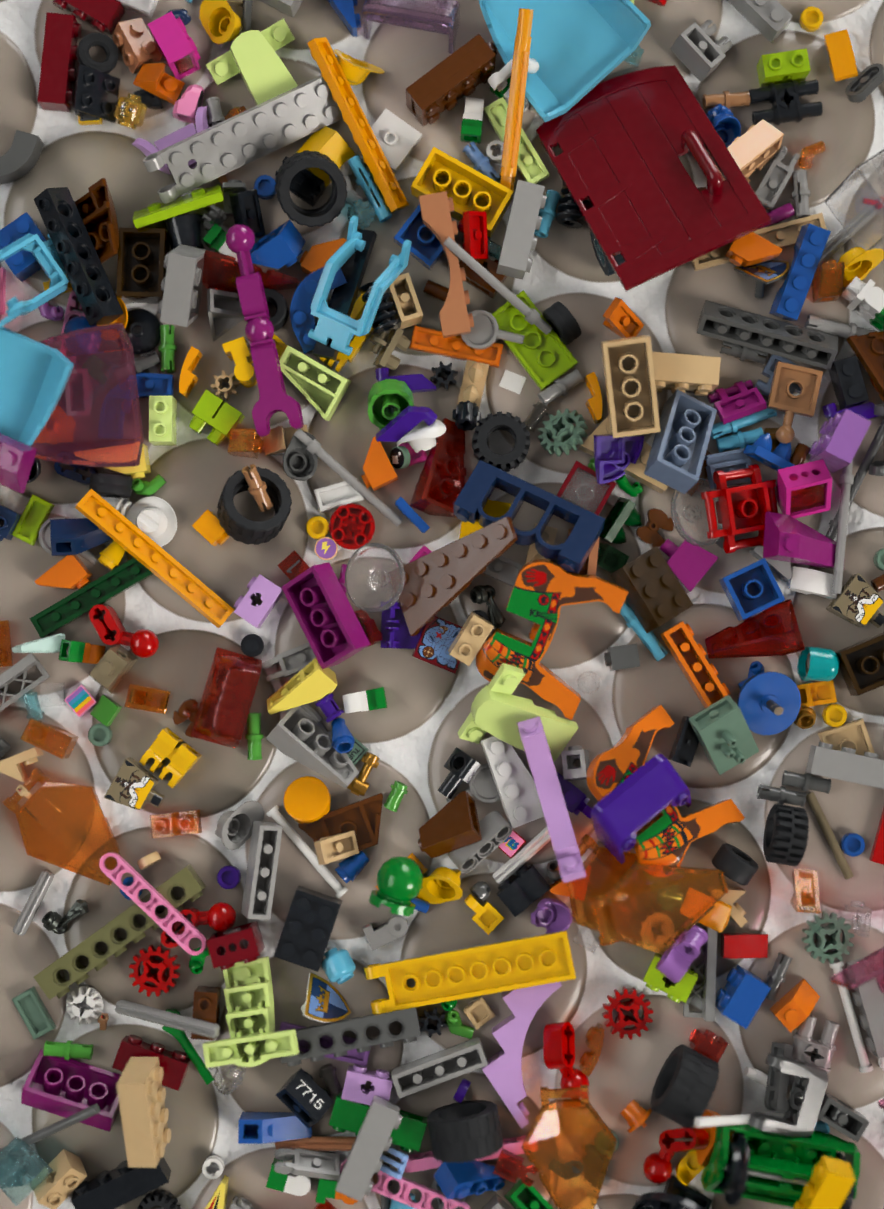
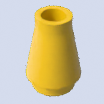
[97,541,126,570]

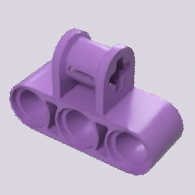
[656,919,708,984]

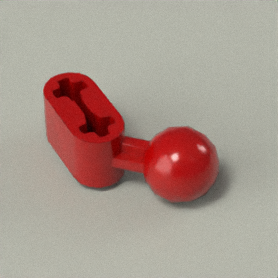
[89,604,159,658]
[160,902,236,948]
[543,1022,590,1099]
[643,1127,709,1184]

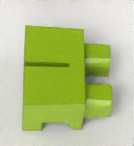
[189,389,245,446]

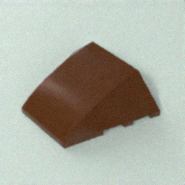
[75,178,119,263]

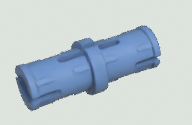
[463,141,501,182]

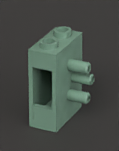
[689,695,759,775]

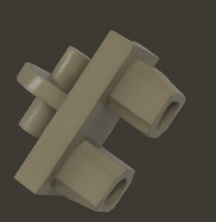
[370,328,411,370]

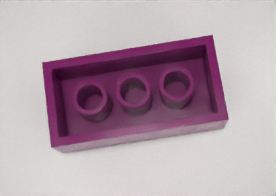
[281,562,371,669]

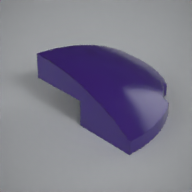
[594,435,644,484]

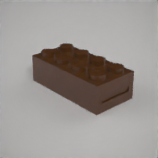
[406,34,497,127]

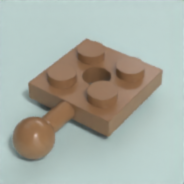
[767,361,823,444]

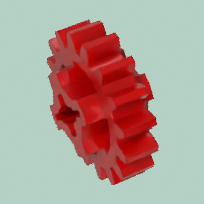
[129,944,181,997]
[602,987,654,1040]

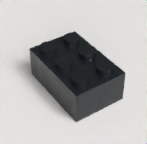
[274,886,342,972]

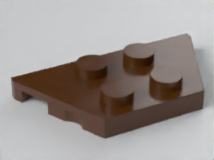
[298,793,383,851]

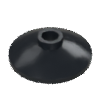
[117,309,161,354]

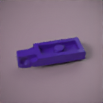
[556,771,592,819]

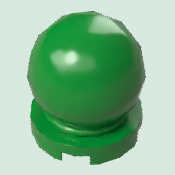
[368,856,423,916]

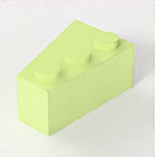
[279,345,352,421]

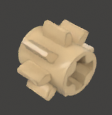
[210,370,240,400]

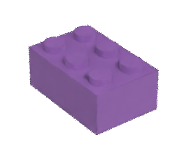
[809,409,871,473]

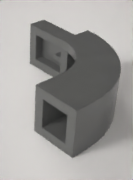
[0,130,44,184]

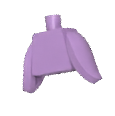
[131,106,209,175]

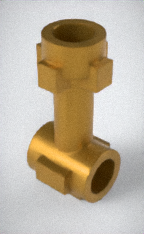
[347,752,380,797]

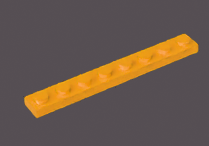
[307,37,409,212]
[75,489,235,628]

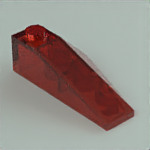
[202,250,299,293]
[410,418,467,518]
[705,599,805,659]

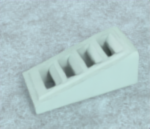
[12,633,65,653]

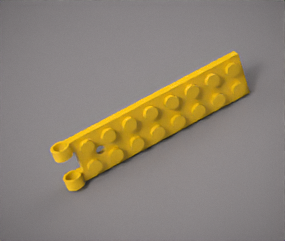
[364,930,576,1014]

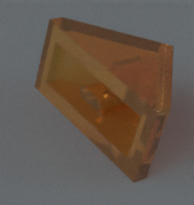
[125,684,170,714]

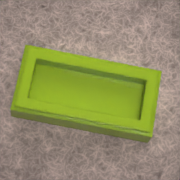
[11,494,55,546]

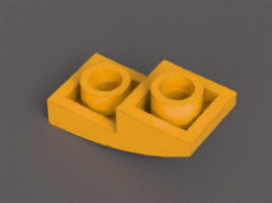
[824,29,858,82]

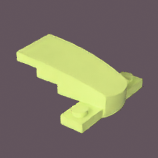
[206,18,298,105]
[457,663,579,762]
[202,956,299,1068]

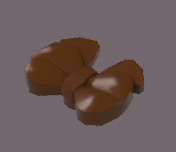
[636,508,674,547]
[173,698,212,738]

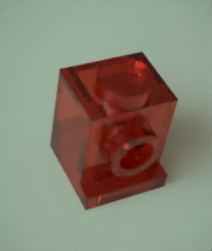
[689,1028,729,1063]

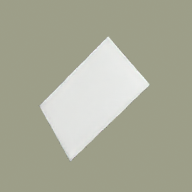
[499,369,526,394]

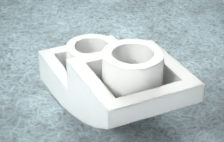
[788,566,837,600]

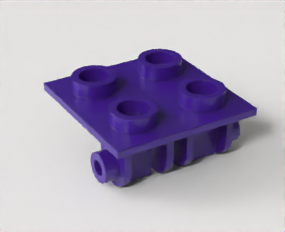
[381,602,424,649]

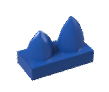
[743,433,795,472]

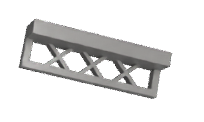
[0,653,51,712]
[683,922,717,1021]

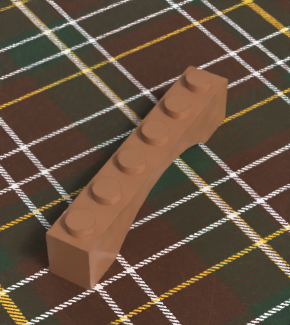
[419,191,474,338]

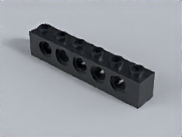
[34,187,124,326]

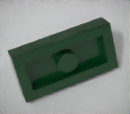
[599,497,642,544]

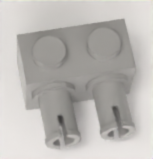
[670,20,732,82]

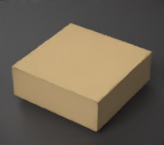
[463,995,496,1029]

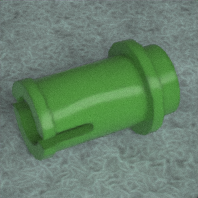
[384,781,408,812]

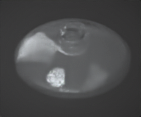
[671,478,723,547]
[345,543,405,612]

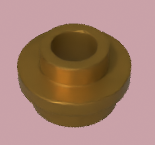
[794,707,816,729]

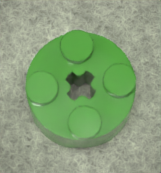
[368,379,414,430]

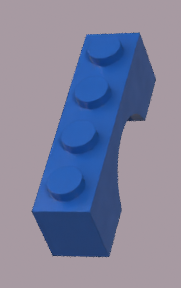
[769,223,831,321]

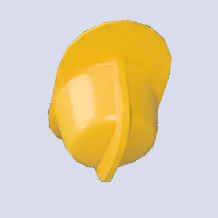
[199,0,241,44]
[333,49,385,85]
[837,247,884,287]
[417,867,463,904]

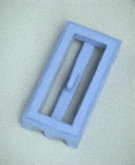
[380,1146,409,1179]

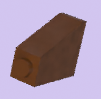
[418,791,482,859]

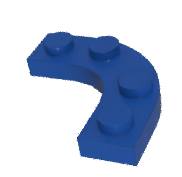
[290,267,347,354]
[98,373,174,440]

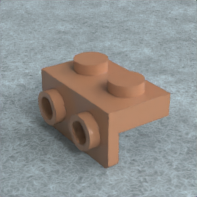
[112,17,162,74]

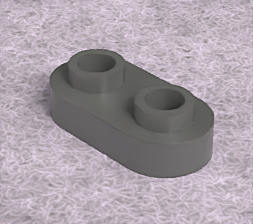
[845,63,884,103]

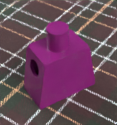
[659,538,718,593]

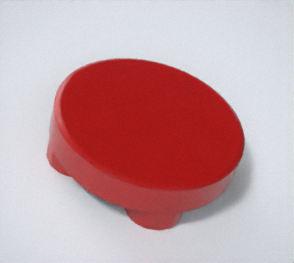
[329,504,375,550]

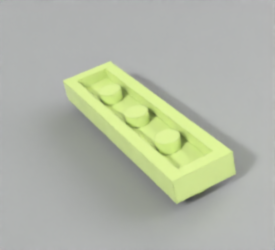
[483,97,549,184]

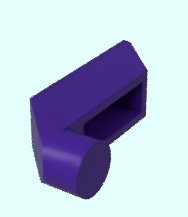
[375,368,436,393]
[822,402,881,420]
[376,406,438,442]

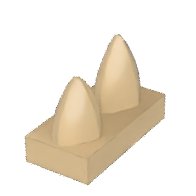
[457,360,489,409]

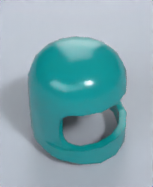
[797,647,840,681]

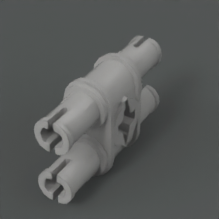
[789,1015,840,1085]

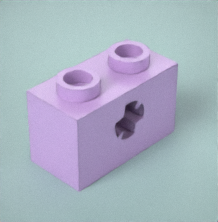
[234,574,284,628]
[341,1064,393,1105]

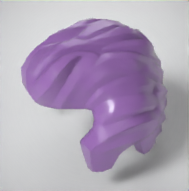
[530,898,573,934]

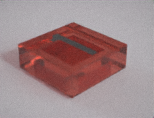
[277,550,310,580]

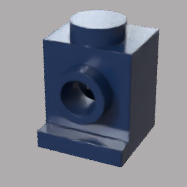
[0,505,21,541]

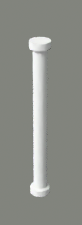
[266,805,349,899]
[829,960,874,1073]

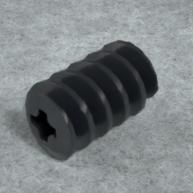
[555,182,588,228]
[359,281,400,334]

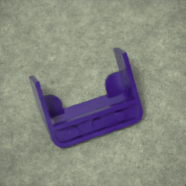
[591,753,692,864]

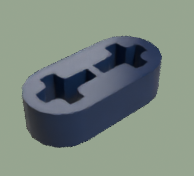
[54,455,98,485]

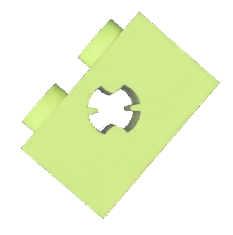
[149,396,177,446]

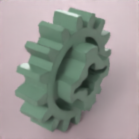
[538,408,588,457]
[801,911,854,964]

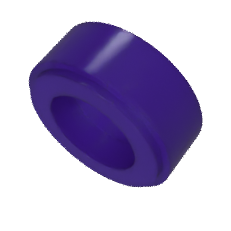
[217,865,241,889]
[453,1078,471,1104]

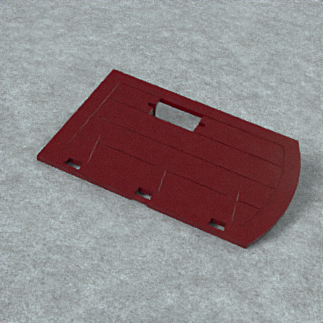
[536,65,772,291]

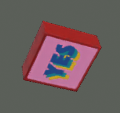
[498,830,526,858]

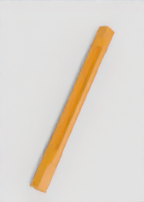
[500,8,534,191]

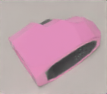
[172,84,204,124]

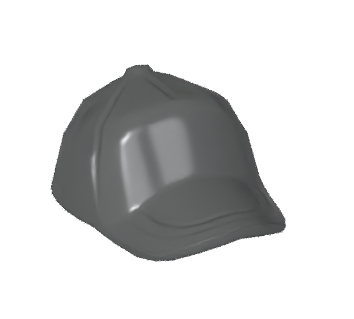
[283,432,318,481]

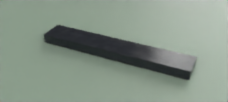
[313,228,377,360]

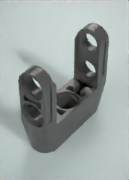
[748,1053,828,1137]

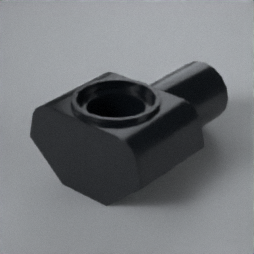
[438,747,481,799]

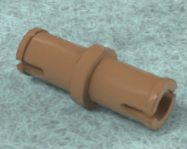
[702,91,750,110]
[241,464,273,512]

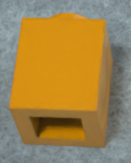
[192,509,229,546]

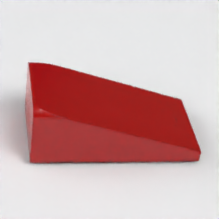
[721,932,768,959]

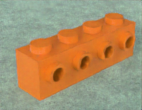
[660,621,731,709]

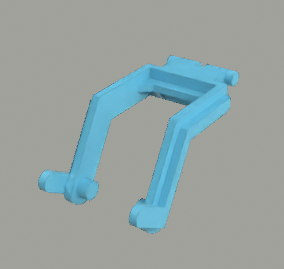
[308,215,412,356]
[0,233,70,328]

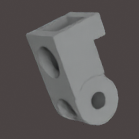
[363,914,408,951]

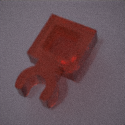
[493,1149,539,1187]

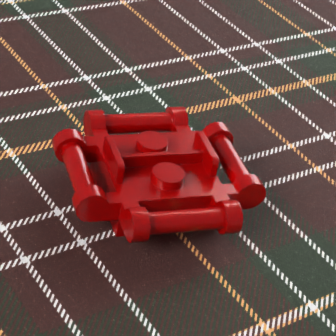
[701,464,778,554]

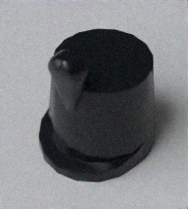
[164,214,205,250]

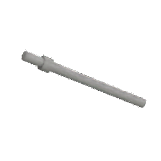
[443,237,552,335]
[293,429,403,526]
[832,460,854,594]

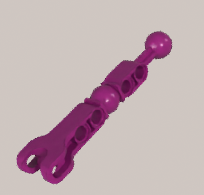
[226,224,304,437]

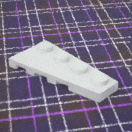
[480,736,544,829]

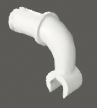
[488,58,539,92]

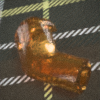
[798,141,826,170]

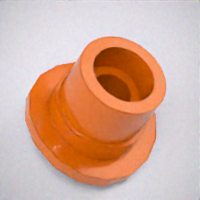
[620,1100,653,1133]

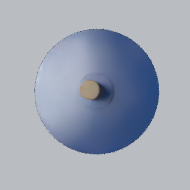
[738,672,801,735]

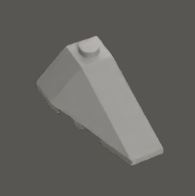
[266,704,359,788]

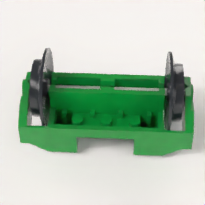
[700,1124,860,1209]

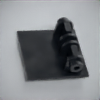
[73,64,120,123]

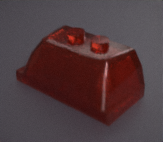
[190,647,262,749]

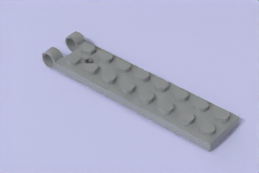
[143,76,343,204]

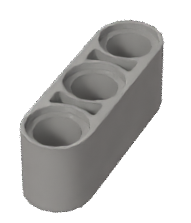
[448,811,513,873]

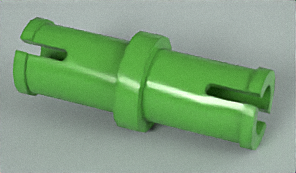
[158,324,177,373]
[245,713,264,760]
[43,1040,93,1060]

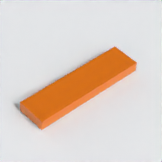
[410,325,503,368]

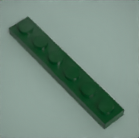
[30,558,153,638]

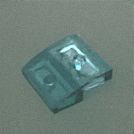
[0,1137,53,1206]

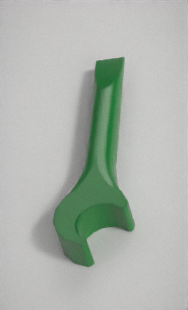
[162,1008,215,1085]

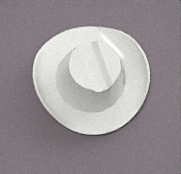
[397,419,446,453]
[126,496,177,547]

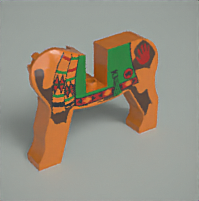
[476,559,628,720]
[586,705,745,876]

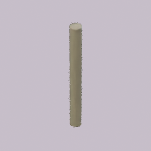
[806,791,854,879]

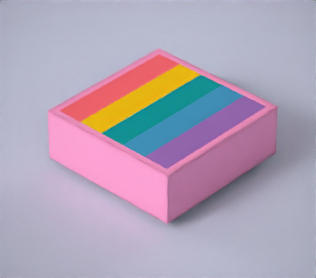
[64,685,98,717]

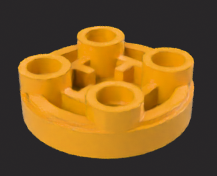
[284,776,331,824]

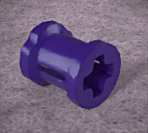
[315,693,344,723]

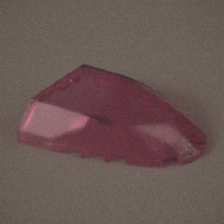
[31,323,144,467]

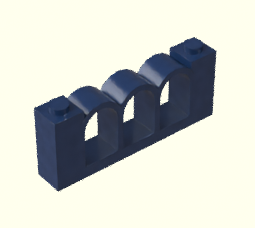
[454,460,605,574]

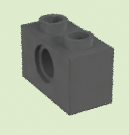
[818,1092,869,1143]

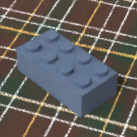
[644,389,717,494]

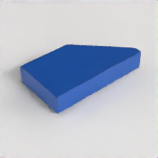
[395,497,430,533]

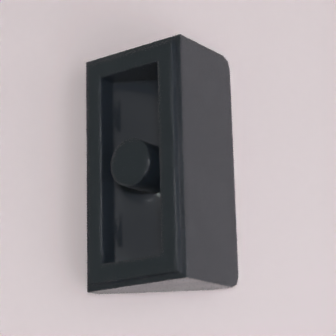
[229,189,266,238]

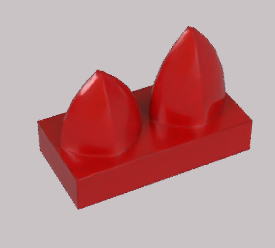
[457,211,488,260]

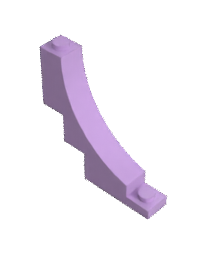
[517,716,587,883]
[482,981,562,1129]

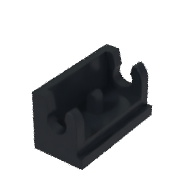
[275,156,326,207]
[668,716,699,767]

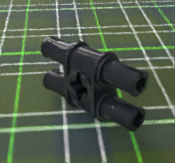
[749,79,823,126]

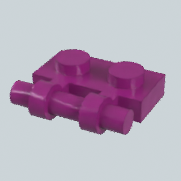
[707,380,766,424]

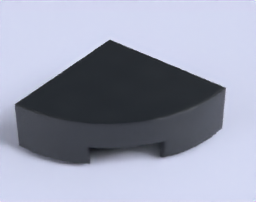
[133,89,163,110]

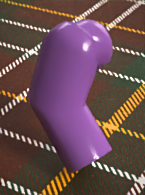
[35,294,64,321]

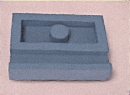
[704,448,752,489]

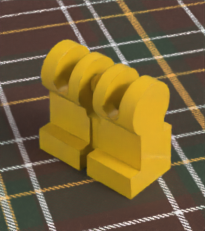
[222,336,257,388]
[139,727,202,788]

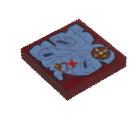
[412,616,462,674]

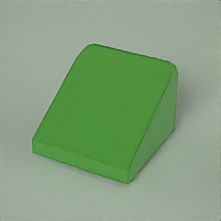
[90,695,122,727]

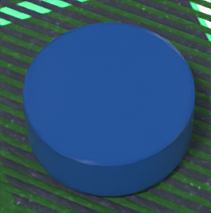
[254,175,276,200]
[840,833,865,857]

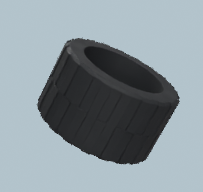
[275,150,348,227]
[217,467,292,545]
[650,1044,719,1128]
[427,1100,503,1163]

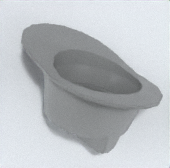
[215,800,264,850]

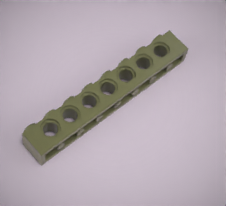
[34,864,206,1000]

